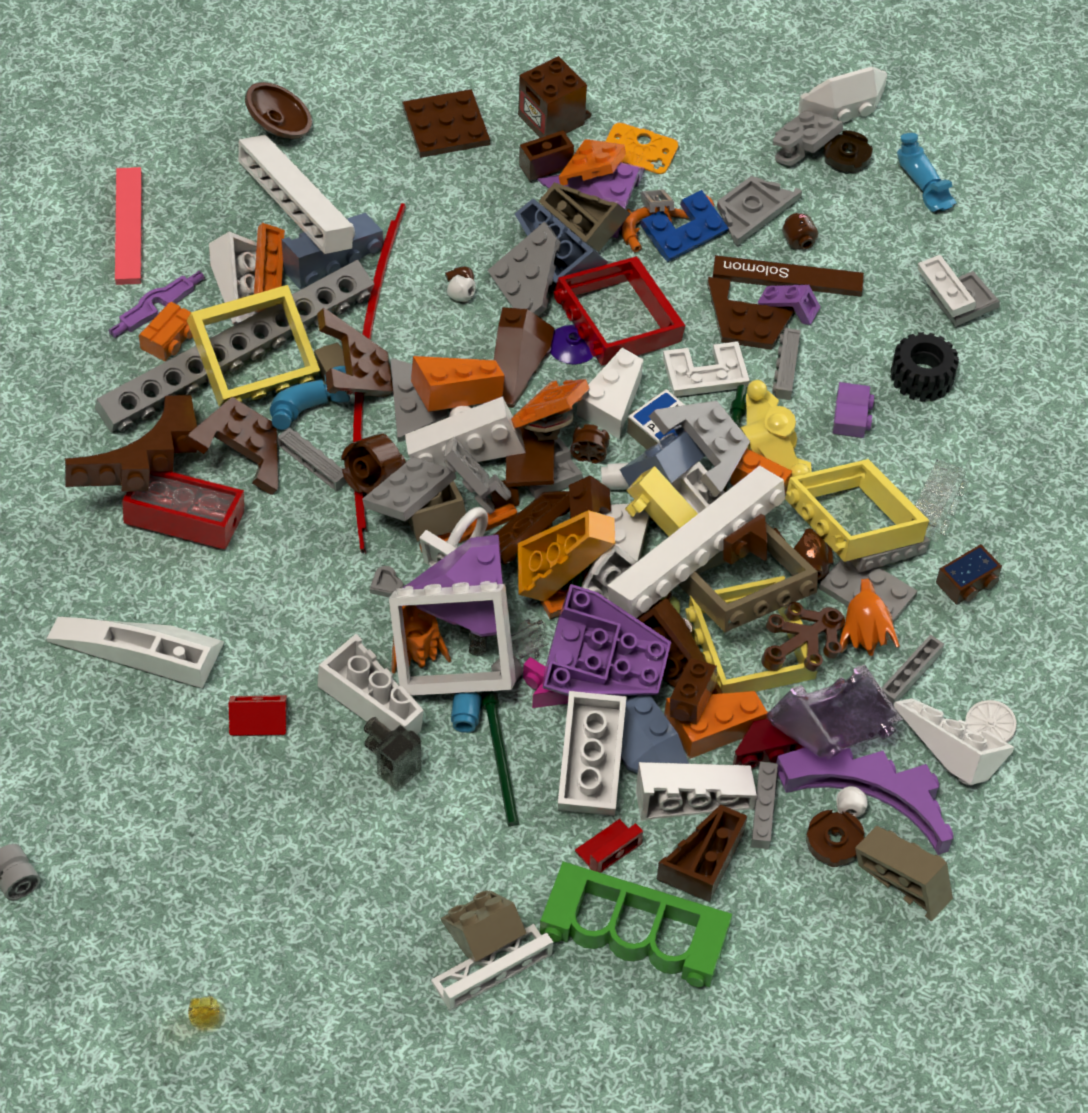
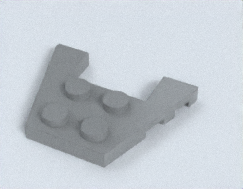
[649,401,750,497]

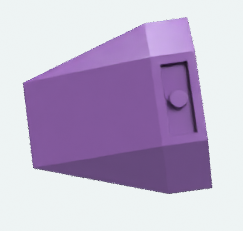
[542,584,671,696]

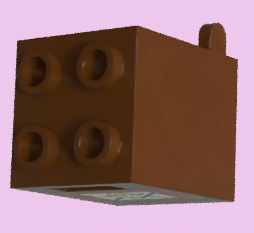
[518,56,592,138]

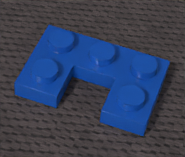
[640,190,729,262]

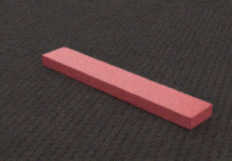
[115,167,142,285]

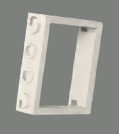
[389,581,516,695]

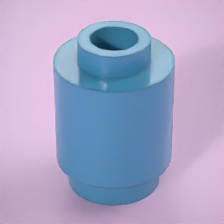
[451,692,482,733]

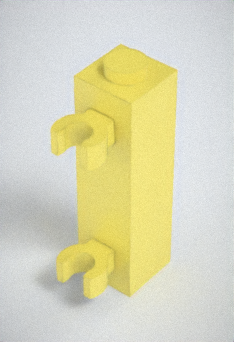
[625,466,698,537]

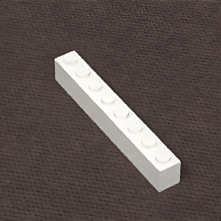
[238,135,355,254]
[607,466,785,618]

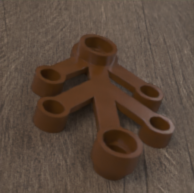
[761,602,845,671]

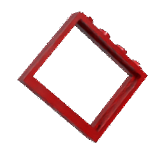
[554,256,686,366]

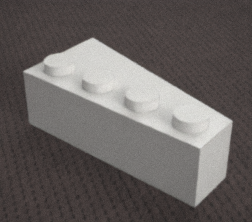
[405,396,526,467]

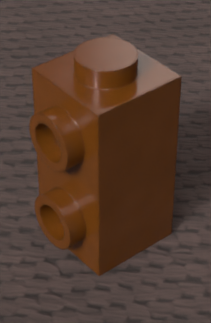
[670,658,717,724]

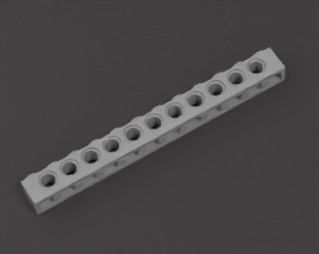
[95,260,374,433]

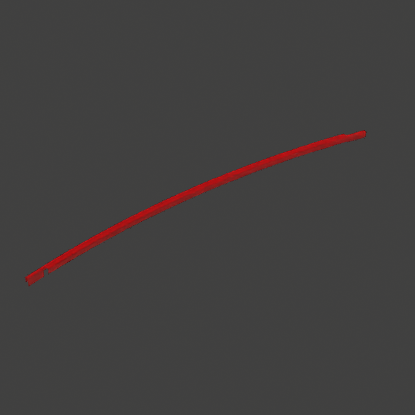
[353,203,406,554]

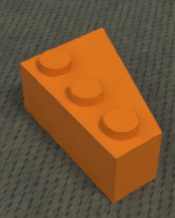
[411,356,505,412]
[664,691,768,759]

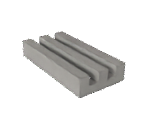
[640,189,675,213]

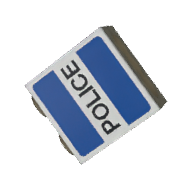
[627,389,684,450]

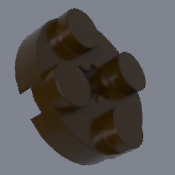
[824,130,873,174]

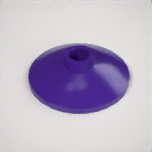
[550,325,594,365]

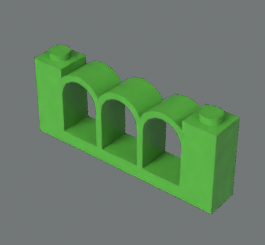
[540,861,732,987]

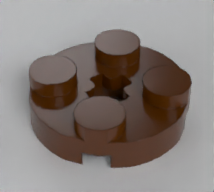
[806,810,864,867]

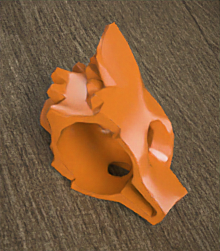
[840,578,900,656]
[391,605,451,673]

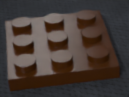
[402,89,490,158]

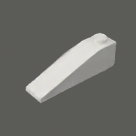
[209,232,258,325]

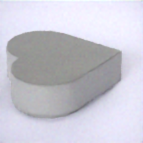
[370,566,403,597]

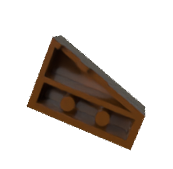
[656,805,747,902]

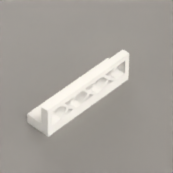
[431,924,553,1011]

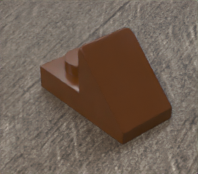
[723,514,767,565]

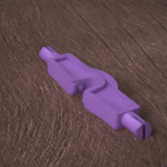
[108,270,205,338]

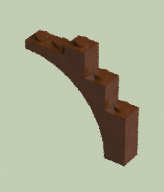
[65,395,197,492]

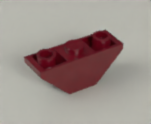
[733,716,818,769]

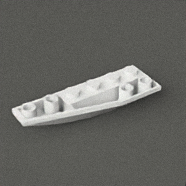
[46,617,224,688]

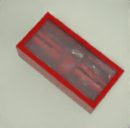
[122,472,244,550]

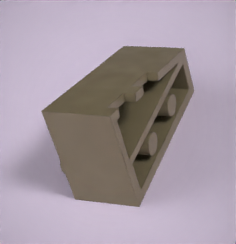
[855,826,953,921]

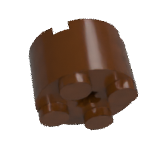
[341,433,406,494]

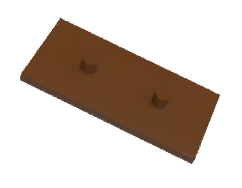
[506,426,555,487]

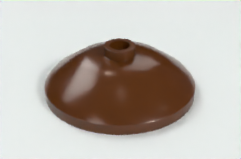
[245,82,312,139]

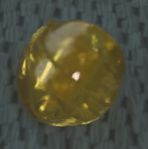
[188,996,220,1028]

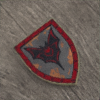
[522,409,574,441]

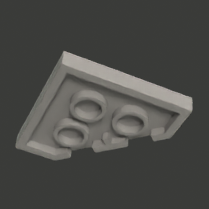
[488,222,561,316]

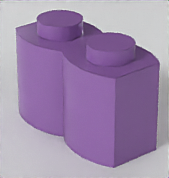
[833,382,874,438]

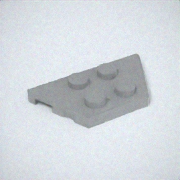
[717,176,802,246]
[390,359,448,442]

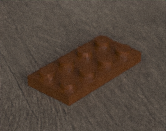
[494,491,570,564]

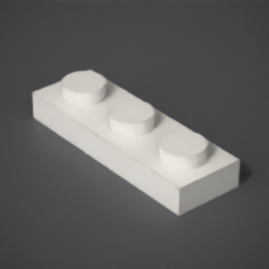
[918,255,976,317]

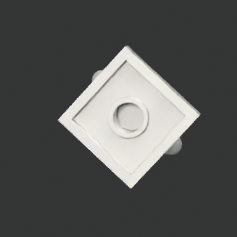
[419,507,488,567]

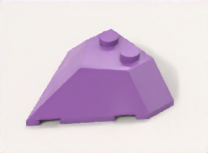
[538,162,645,238]
[403,535,503,637]

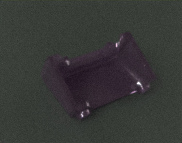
[766,665,903,759]

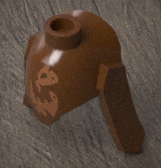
[774,528,833,583]

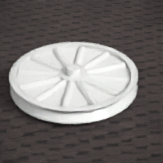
[965,700,1016,743]

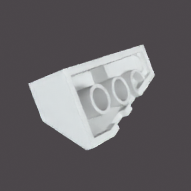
[582,544,637,600]
[893,698,1014,785]

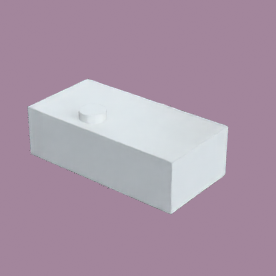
[558,691,626,816]

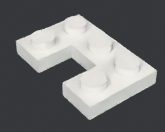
[663,342,750,397]

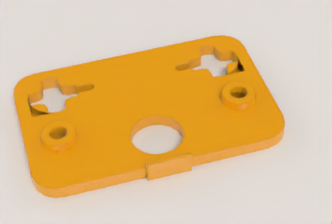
[605,123,678,174]

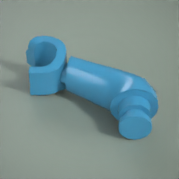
[897,133,957,212]
[270,366,350,430]

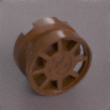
[570,424,610,464]

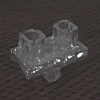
[496,619,549,660]

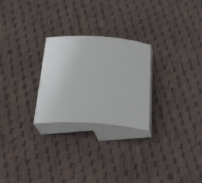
[528,438,583,499]

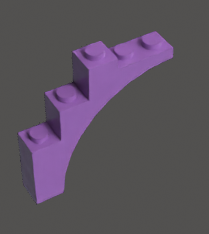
[776,737,953,855]

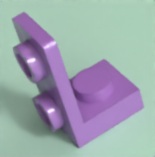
[758,285,821,324]

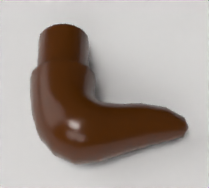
[445,266,474,282]

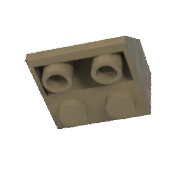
[440,891,527,962]

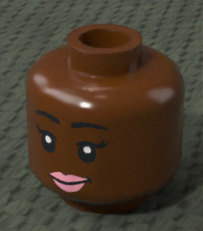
[782,213,819,250]

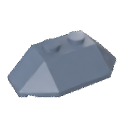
[617,695,689,773]

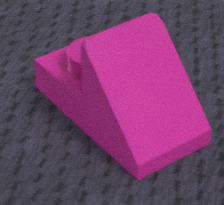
[523,657,569,708]

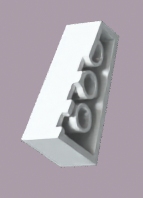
[317,634,424,747]
[636,762,757,821]

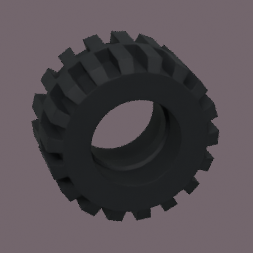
[890,332,959,402]

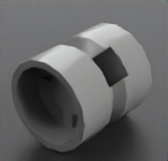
[0,844,40,901]

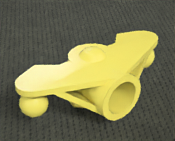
[740,380,812,477]

